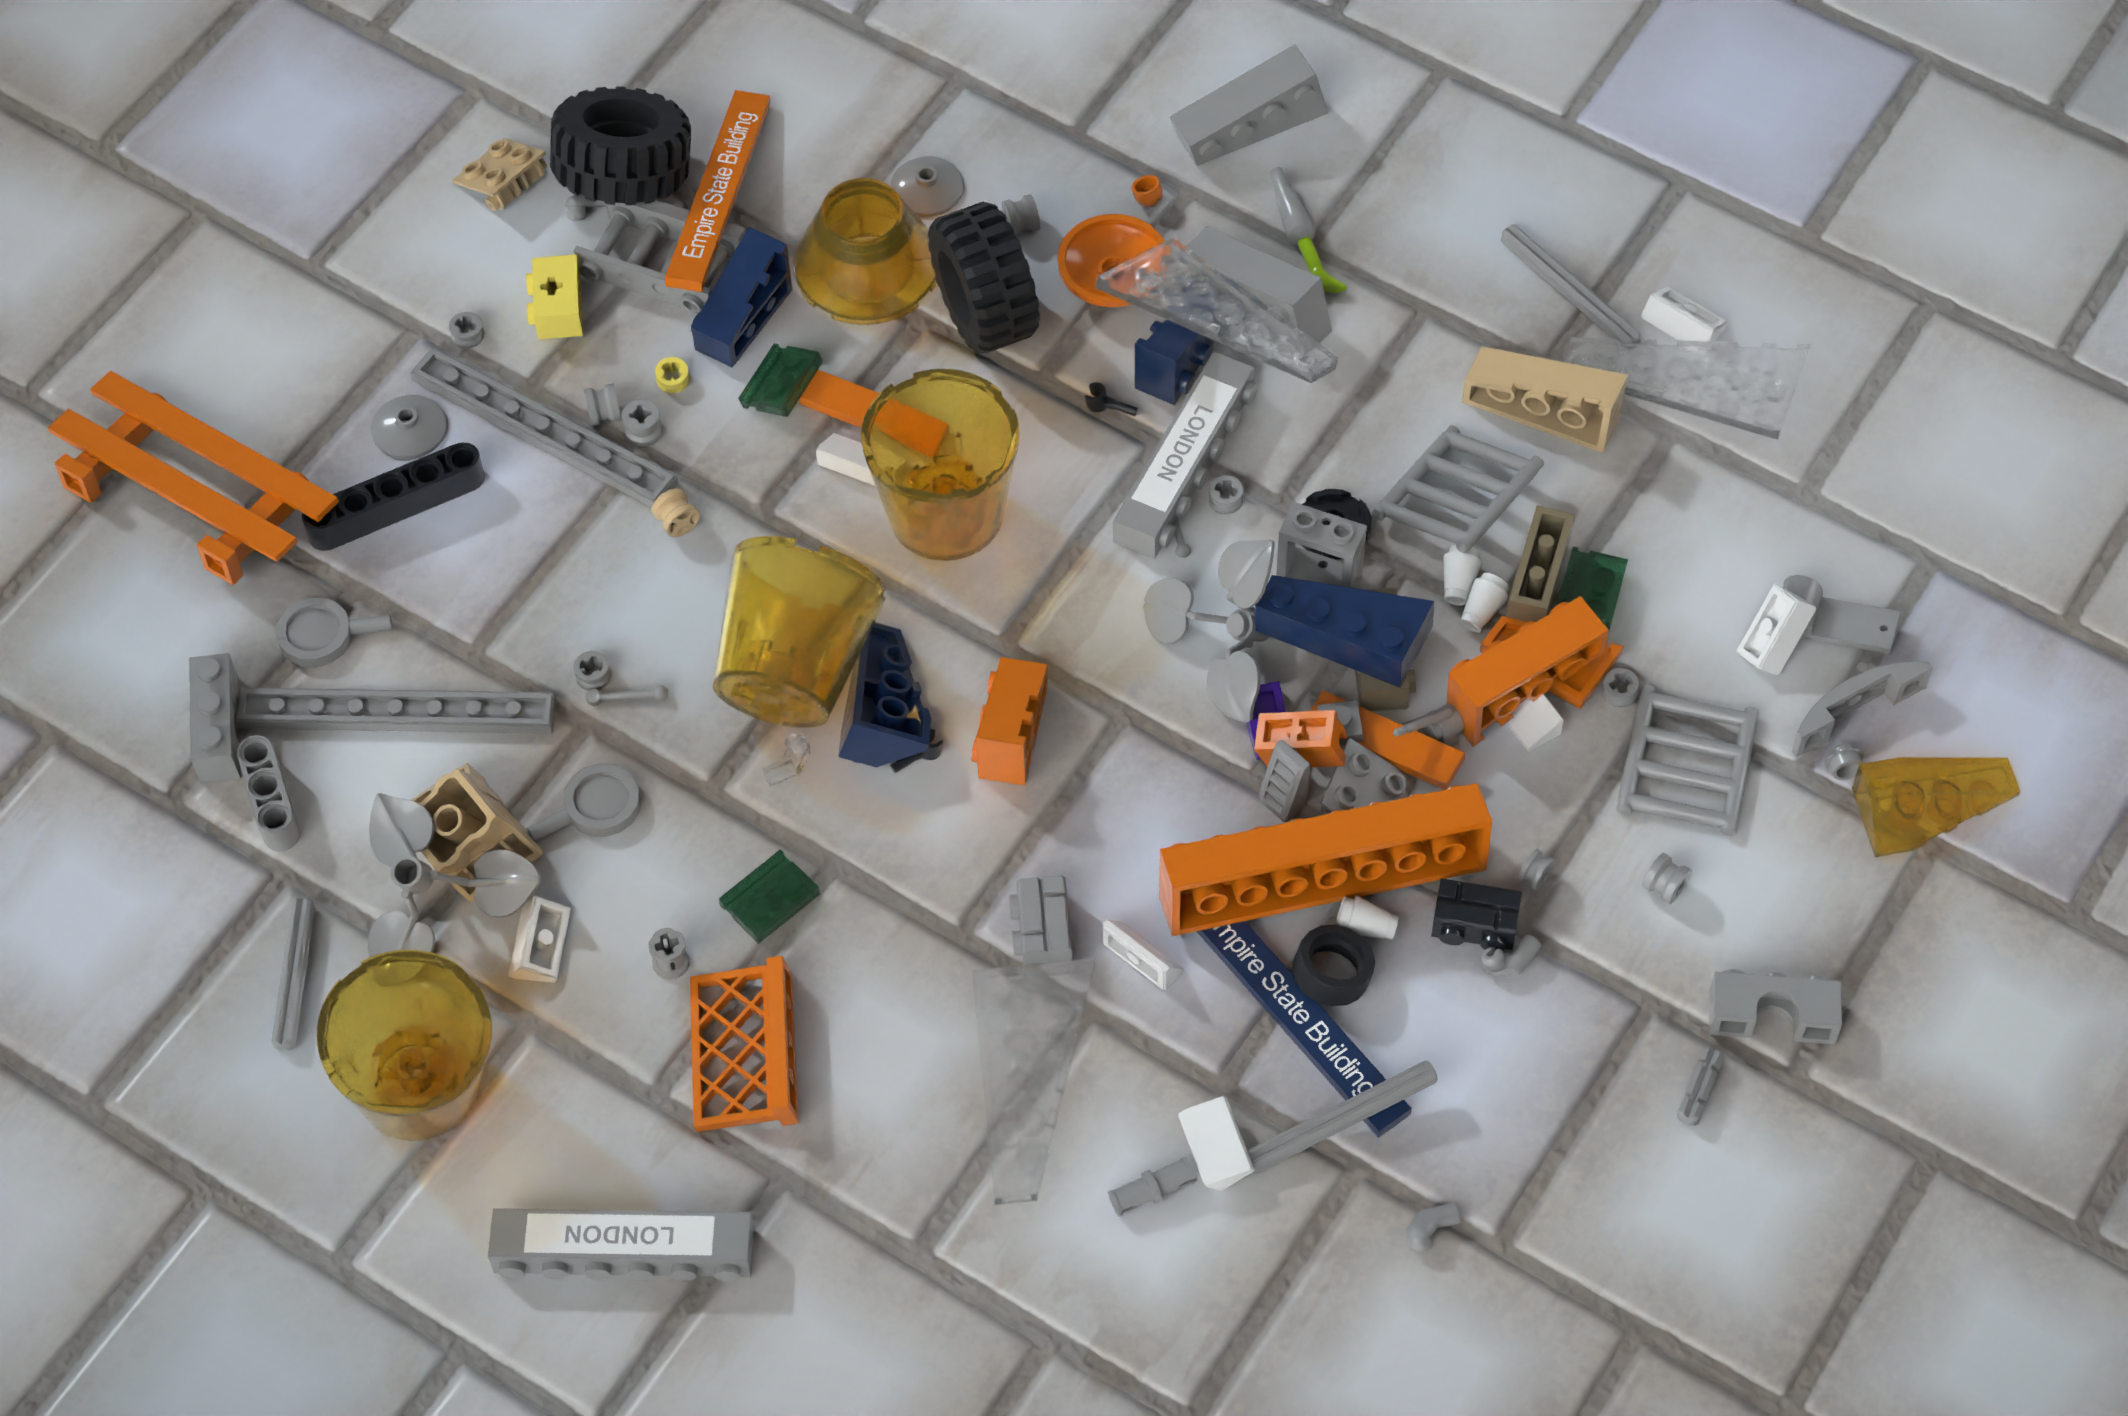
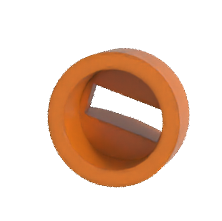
[1131,175,1163,207]

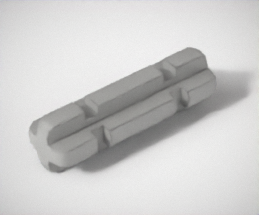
[1677,1047,1724,1126]

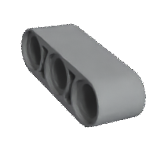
[237,735,300,852]

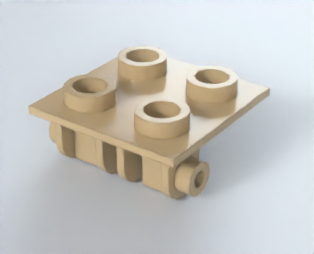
[452,138,547,211]

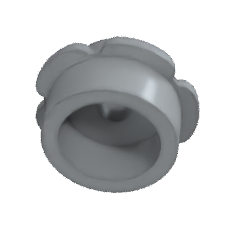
[1825,744,1864,780]

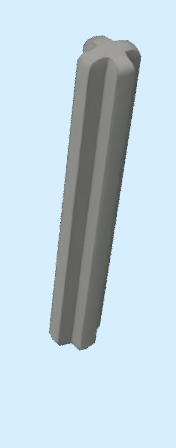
[271,898,315,1050]

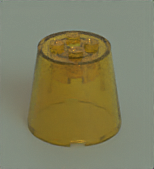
[861,369,1020,561]
[713,536,886,728]
[316,950,492,1141]

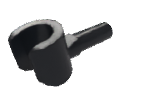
[1085,382,1138,416]
[890,728,943,773]

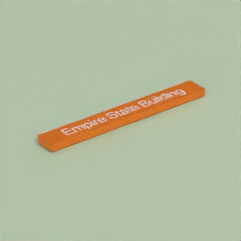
[665,90,770,292]

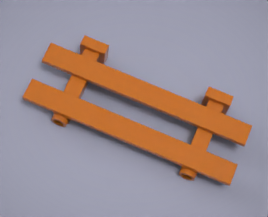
[48,370,339,585]

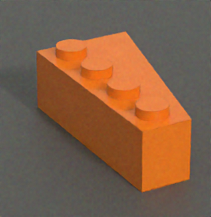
[1446,596,1609,747]

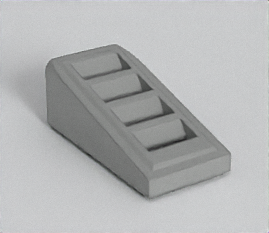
[1259,740,1310,822]

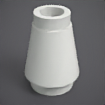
[1444,545,1482,606]
[1460,572,1510,633]
[1335,895,1399,940]

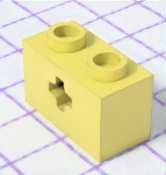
[526,254,583,340]

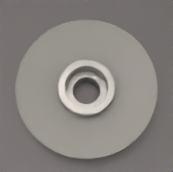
[891,157,964,217]
[371,395,447,459]

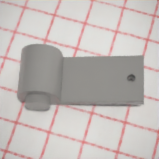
[1783,575,1901,654]

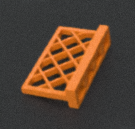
[690,956,799,1132]

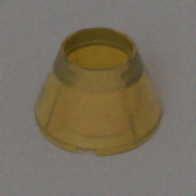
[793,178,937,325]

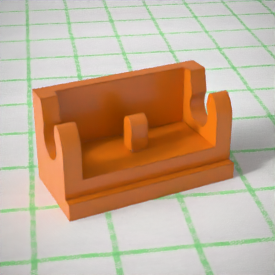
[1254,710,1347,768]

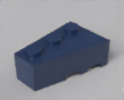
[691,227,793,368]
[1135,286,1230,405]

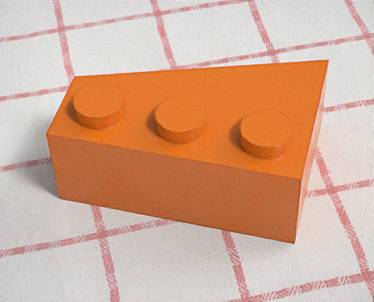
[971,657,1048,786]

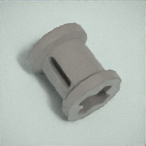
[648,928,689,980]

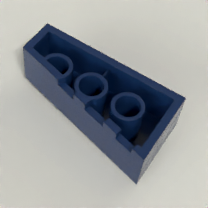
[1255,575,1434,688]

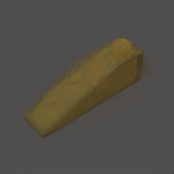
[1852,757,2020,857]

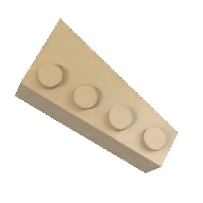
[1462,346,1628,453]

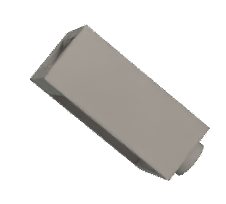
[1276,502,1367,589]

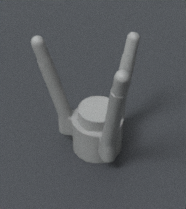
[1393,703,1464,779]

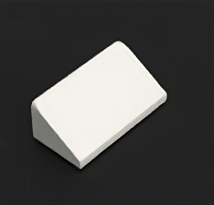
[1641,286,1728,353]
[816,433,902,490]
[1736,583,1816,675]
[1506,694,1563,752]
[508,895,571,983]
[1103,919,1183,990]
[1178,1096,1255,1191]

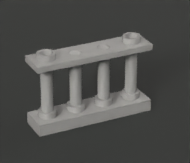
[574,200,746,313]

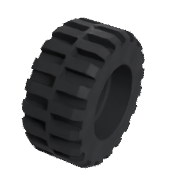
[550,86,691,206]
[927,202,1040,354]

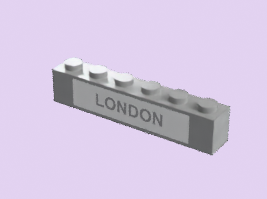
[1113,351,1258,559]
[488,1208,754,1282]

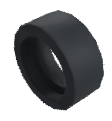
[1292,925,1376,1006]

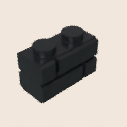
[1431,878,1522,951]

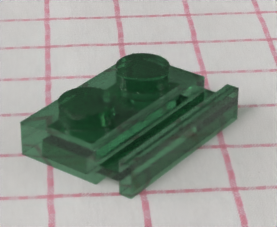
[738,343,823,417]
[1557,546,1628,631]
[719,849,820,944]

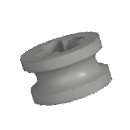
[449,312,484,349]
[1209,475,1243,514]
[574,651,611,691]
[1603,668,1639,707]
[1518,849,1555,891]

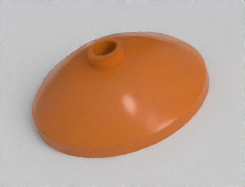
[1058,214,1169,307]

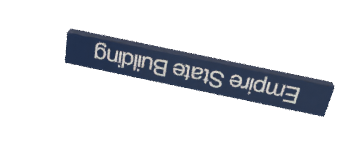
[1196,921,1412,1138]

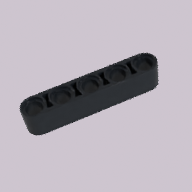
[301,442,485,551]

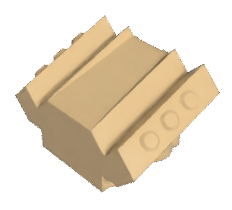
[411,763,543,903]

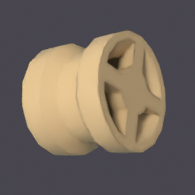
[651,488,700,537]

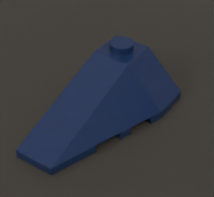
[838,619,931,768]

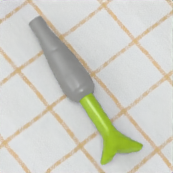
[1269,167,1347,293]

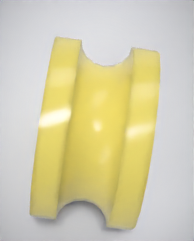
[655,357,690,393]

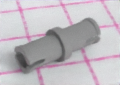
[1108,1157,1197,1217]

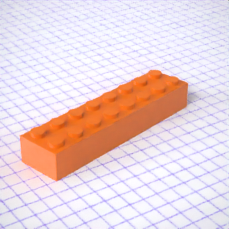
[1159,783,1492,936]

